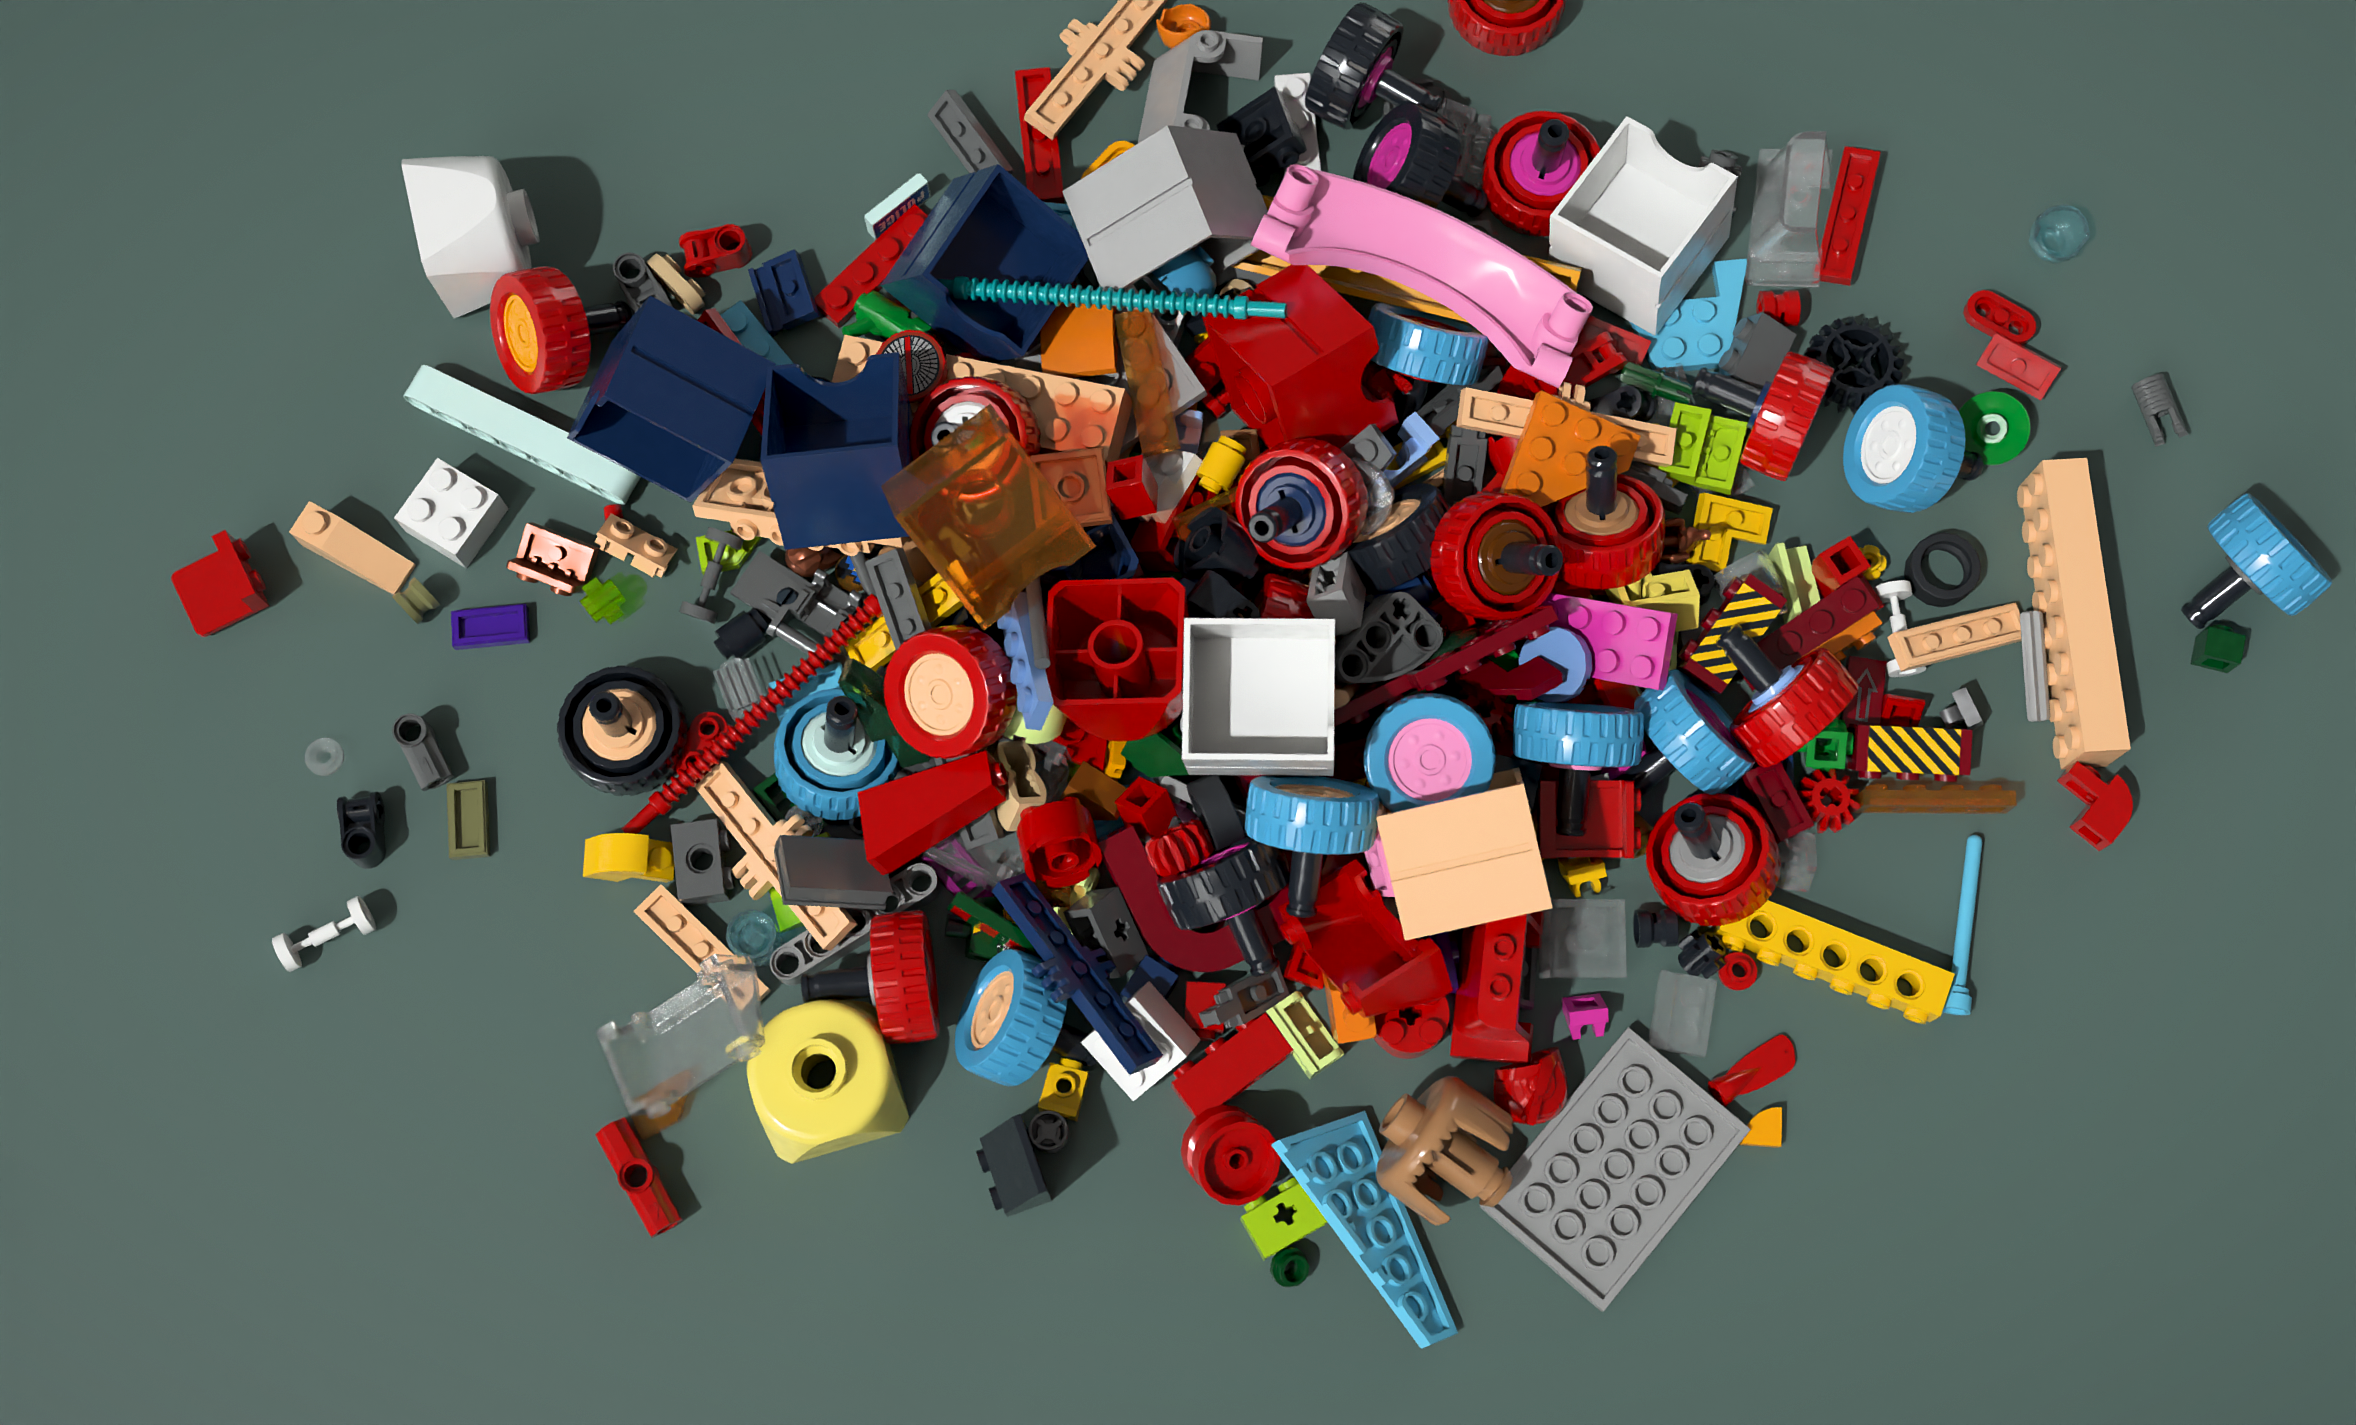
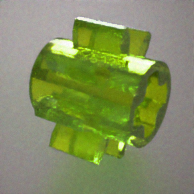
[579,577,627,625]

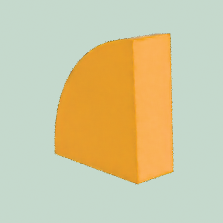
[1739,1107,1782,1148]

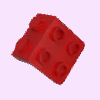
[171,530,269,637]

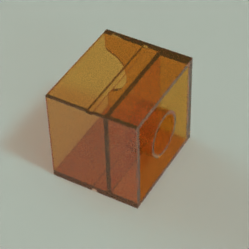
[881,403,1096,630]

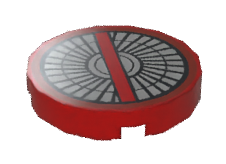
[876,330,948,403]

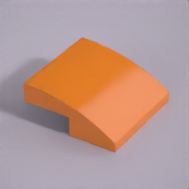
[1040,303,1118,378]

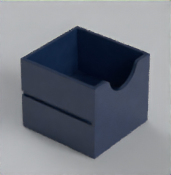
[880,164,1089,362]
[567,295,776,503]
[760,352,918,550]

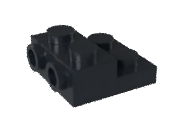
[1216,86,1307,187]

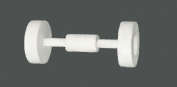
[1873,580,1927,677]
[272,896,376,972]

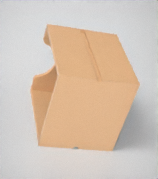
[1376,767,1552,941]

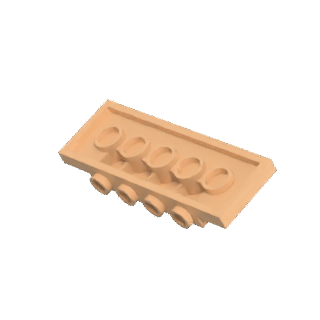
[692,459,929,556]

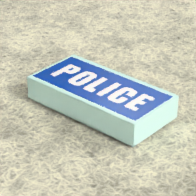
[864,173,931,240]

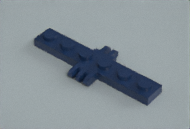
[992,872,1163,1076]

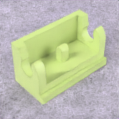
[1266,991,1345,1079]

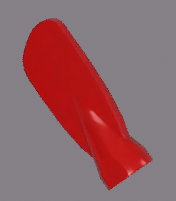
[1708,1035,1795,1107]

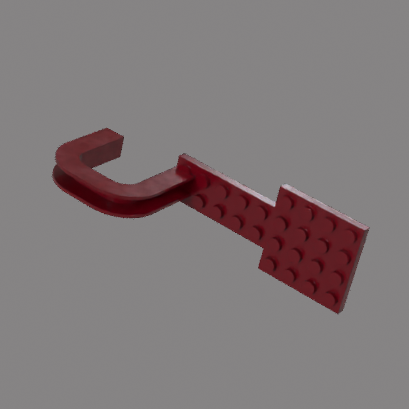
[1098,605,1558,972]

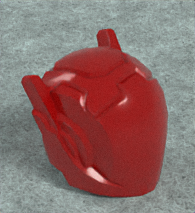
[1494,1047,1568,1126]

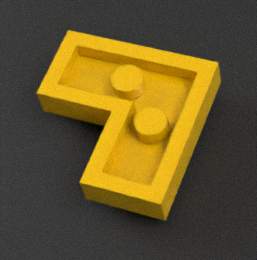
[1686,493,1773,574]

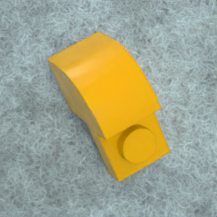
[583,833,674,883]

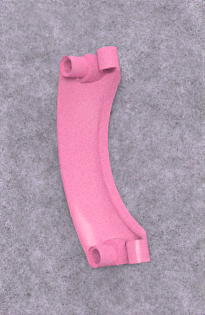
[1251,164,1593,388]

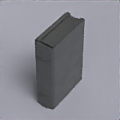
[774,835,892,910]

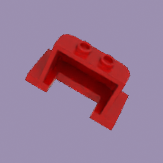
[1450,910,1545,1064]

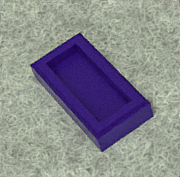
[451,604,530,650]

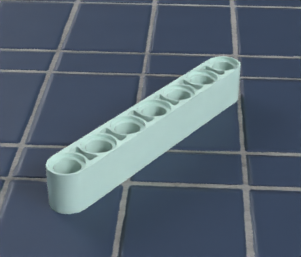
[403,365,641,505]

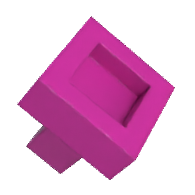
[1562,993,1609,1040]

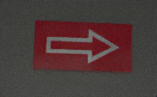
[1840,656,1887,732]

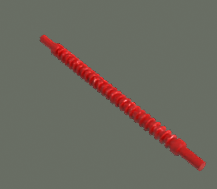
[621,594,883,834]

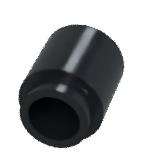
[713,608,768,661]

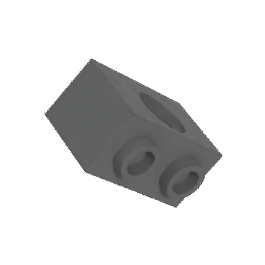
[671,819,735,907]

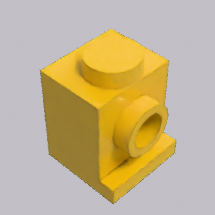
[1038,1058,1089,1121]

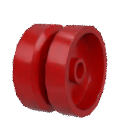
[1180,1105,1281,1206]

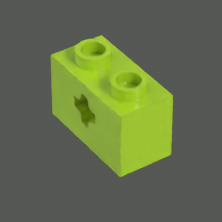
[1240,1177,1328,1261]

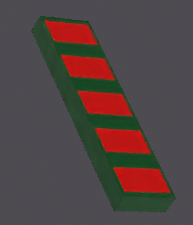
[946,892,1042,959]

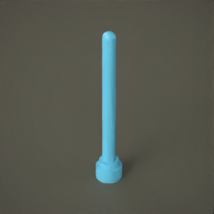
[1942,834,1983,1015]

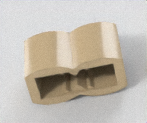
[993,740,1047,832]

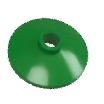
[1959,391,2031,465]

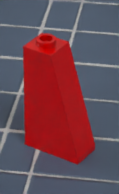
[857,750,1008,875]

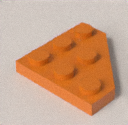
[1500,391,1641,507]

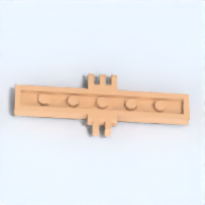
[1024,0,1168,140]
[1456,382,1677,467]
[695,760,857,951]

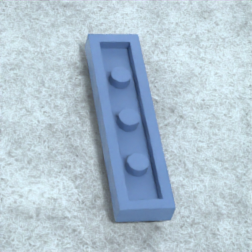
[997,591,1053,730]

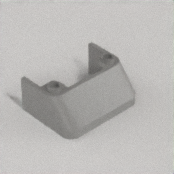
[1138,30,1263,151]

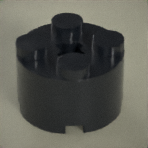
[1173,507,1259,588]

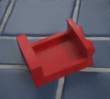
[1537,780,1641,859]

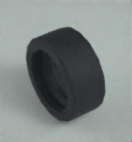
[1904,532,1981,608]
[1186,775,1245,851]

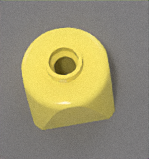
[747,1000,909,1164]

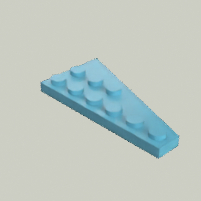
[1271,1111,1458,1349]

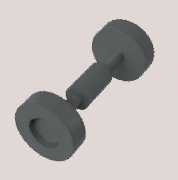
[679,527,744,624]

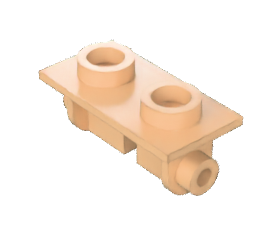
[595,513,677,578]

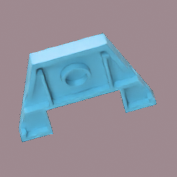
[1629,259,1747,373]

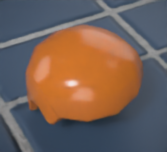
[1156,4,1211,48]

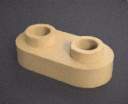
[645,253,705,315]

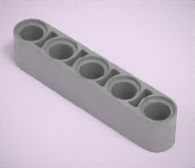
[770,863,940,986]

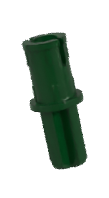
[1620,362,1693,405]

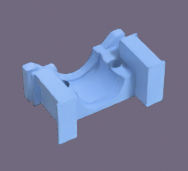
[1367,411,1440,507]

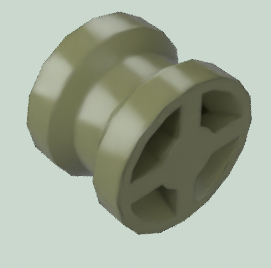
[392,577,440,624]

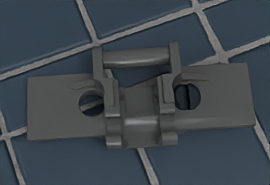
[730,551,890,681]

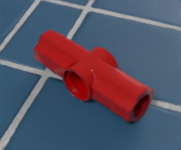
[595,1117,682,1238]

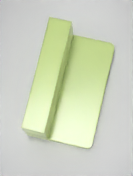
[1767,542,1820,624]

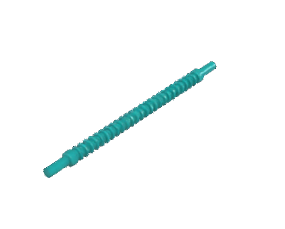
[937,276,1287,320]

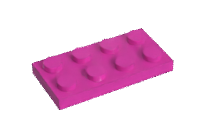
[1526,593,1678,690]

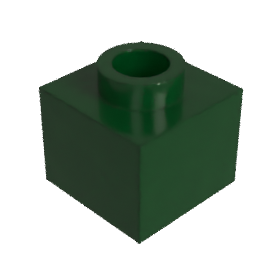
[2191,625,2246,673]

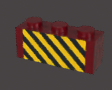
[1677,573,1787,694]
[1847,723,1973,782]

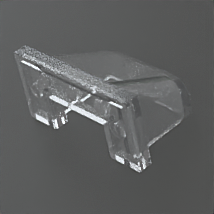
[1745,131,1833,287]

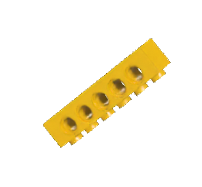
[1713,900,1955,1024]

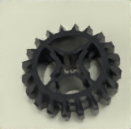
[1804,316,1904,415]

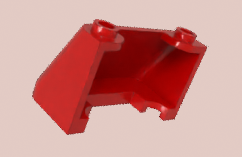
[1278,859,1453,1018]

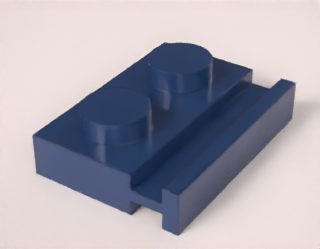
[748,249,820,337]

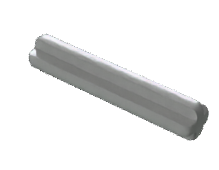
[2020,611,2050,722]

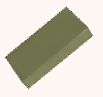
[447,780,490,860]

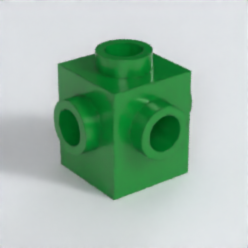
[1797,716,1853,771]

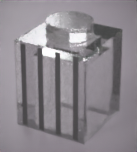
[713,658,765,722]

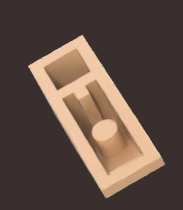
[289,501,416,595]

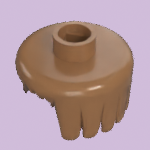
[1376,1076,1513,1225]

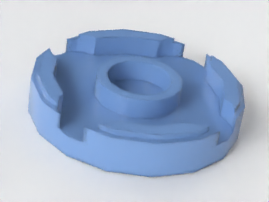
[1519,627,1592,703]

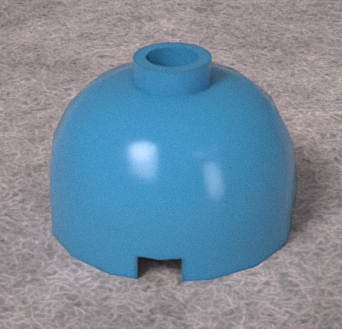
[1152,246,1217,313]

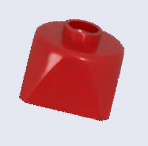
[1045,577,1189,741]

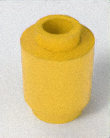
[1196,435,1247,494]

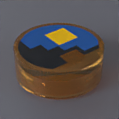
[835,555,868,592]

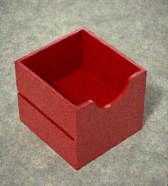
[1202,264,1399,449]

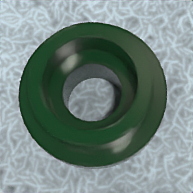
[1270,1247,1309,1287]

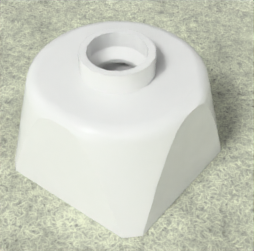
[401,156,539,318]

